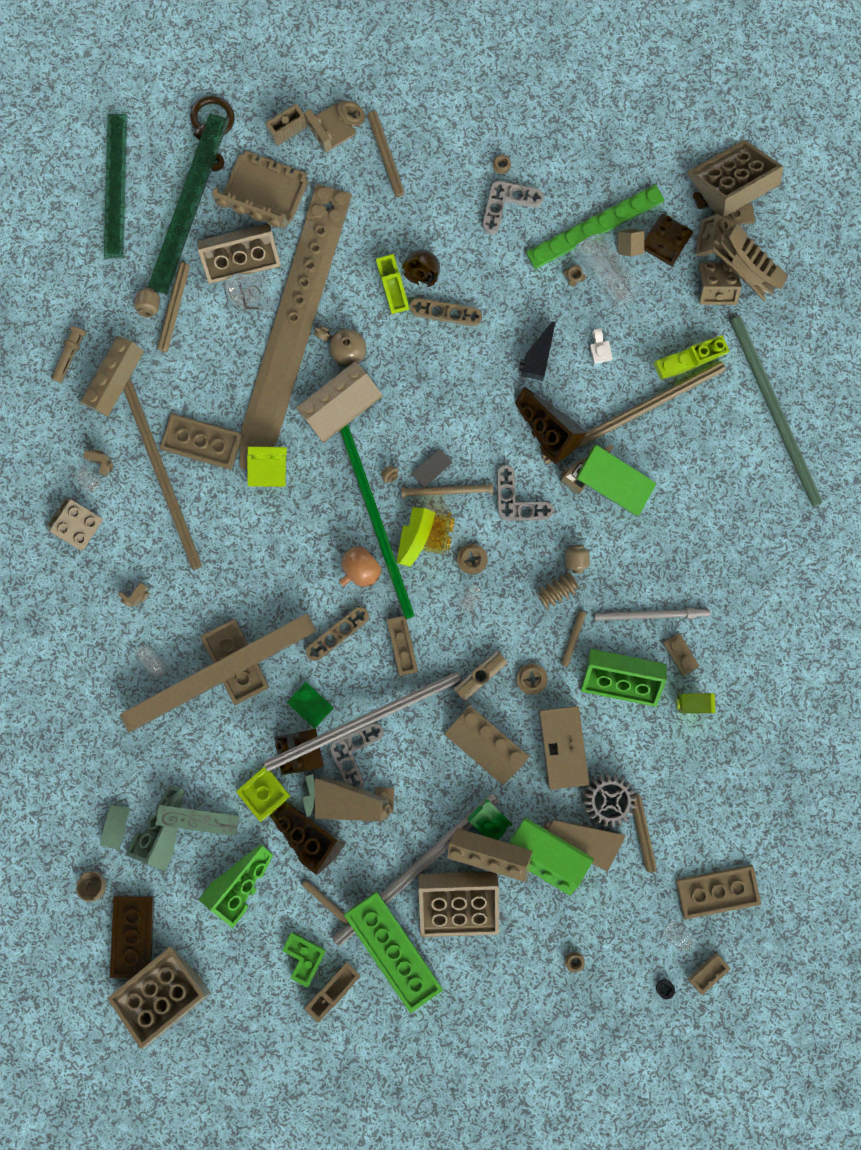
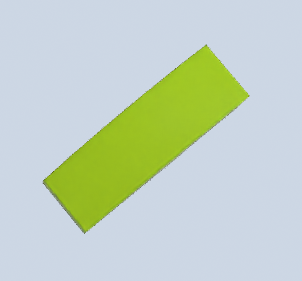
[375,254,410,314]
[396,507,436,567]

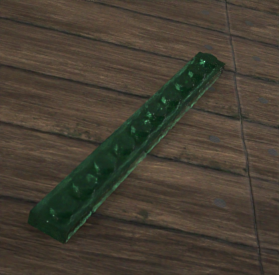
[148,113,229,295]

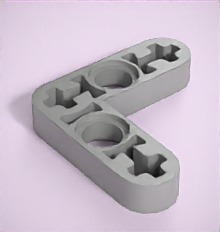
[483,181,544,235]
[497,465,554,521]
[331,723,384,789]

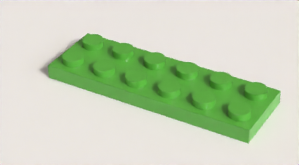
[344,891,443,1013]

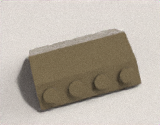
[212,150,309,229]

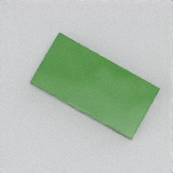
[575,445,657,516]

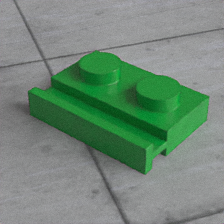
[286,682,334,729]
[466,798,513,840]

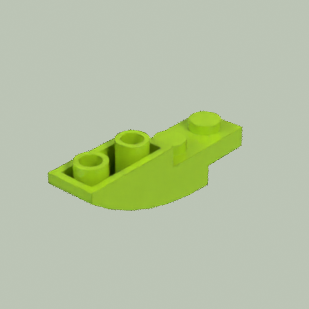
[653,335,730,380]

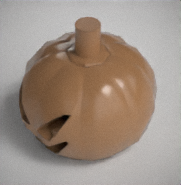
[339,546,381,587]

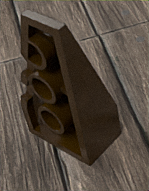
[515,387,587,464]
[269,801,346,875]

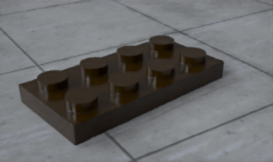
[110,895,155,978]

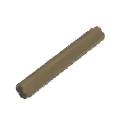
[631,794,657,872]

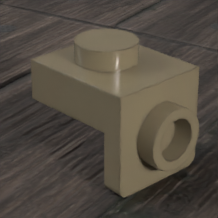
[83,449,113,477]
[118,582,151,607]

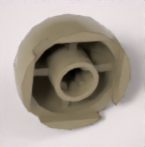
[329,328,367,367]

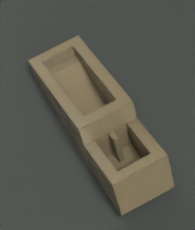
[302,962,361,1023]

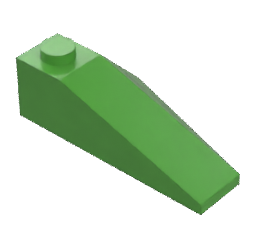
[198,844,273,928]

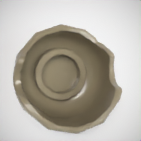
[76,870,107,902]

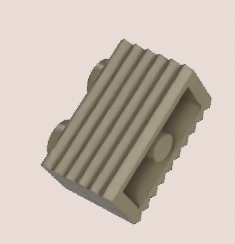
[265,103,307,146]

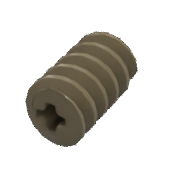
[536,572,579,610]

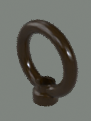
[190,96,235,143]

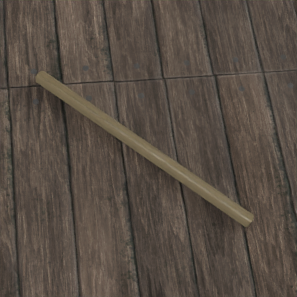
[542,361,726,464]
[123,378,202,570]

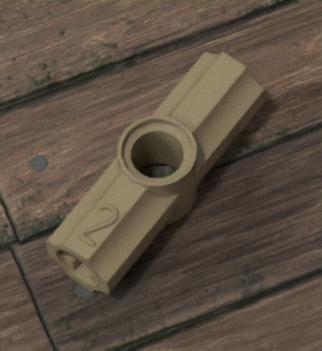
[454,651,508,702]

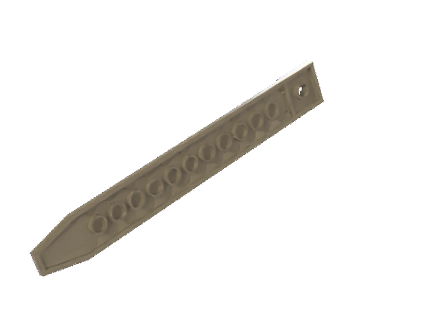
[239,184,352,470]

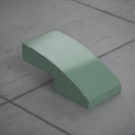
[302,773,316,817]
[100,804,131,850]

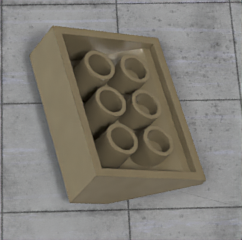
[687,140,783,217]
[419,872,499,937]
[107,946,212,1049]

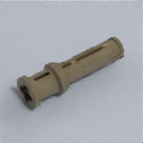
[51,326,87,383]

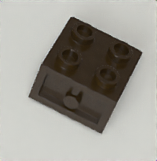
[644,214,693,267]

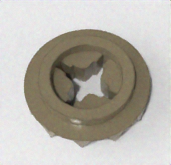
[337,101,365,127]
[457,544,488,575]
[517,664,548,695]

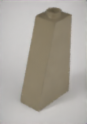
[315,777,390,821]
[543,819,626,872]

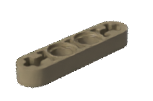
[410,298,482,326]
[306,607,369,661]

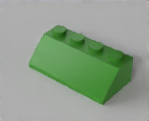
[581,649,667,707]
[507,817,594,896]

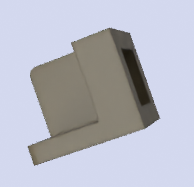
[618,229,645,257]

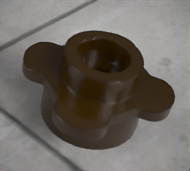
[693,192,708,209]

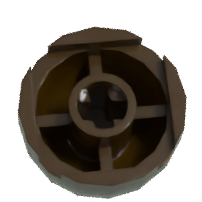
[402,249,441,287]

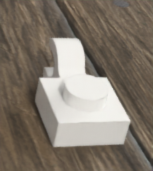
[589,328,613,364]

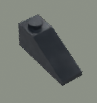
[519,321,556,381]

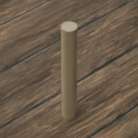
[561,611,586,667]
[302,880,348,925]

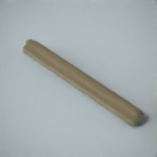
[368,110,405,197]
[157,262,190,352]

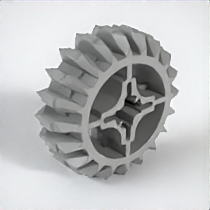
[583,774,637,827]

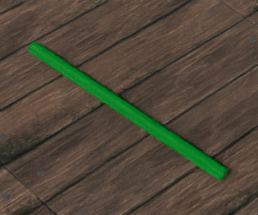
[340,424,415,619]

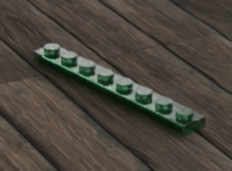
[104,114,128,259]

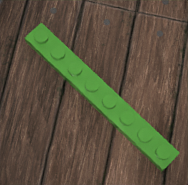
[526,184,665,270]

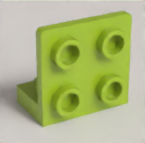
[247,447,287,487]

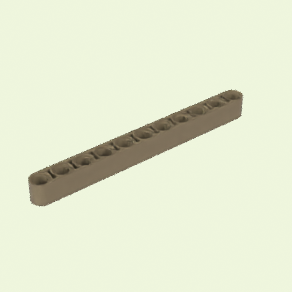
[119,614,317,733]

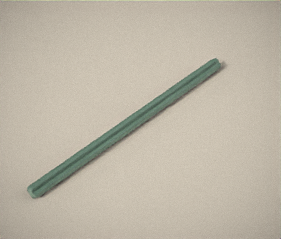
[731,316,823,507]

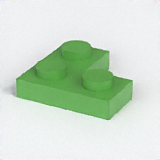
[282,932,327,988]

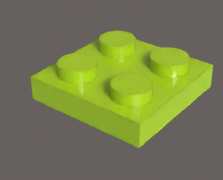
[236,766,291,822]

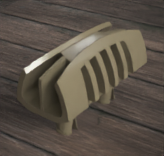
[711,224,788,302]

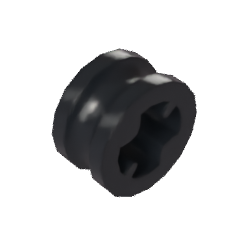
[656,979,675,999]

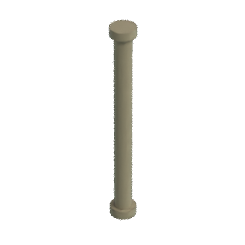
[401,483,493,498]

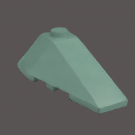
[126,785,184,871]

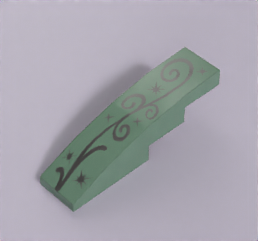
[156,805,239,836]

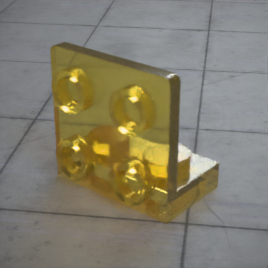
[423,512,455,555]

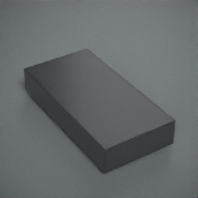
[412,449,452,488]

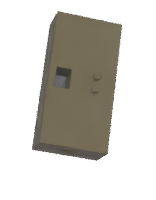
[538,706,589,790]

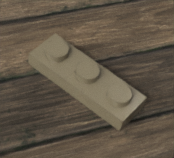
[387,616,418,676]

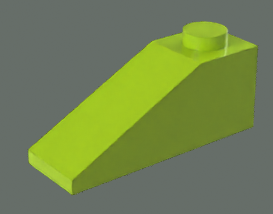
[675,693,716,713]

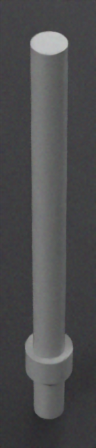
[594,607,710,621]

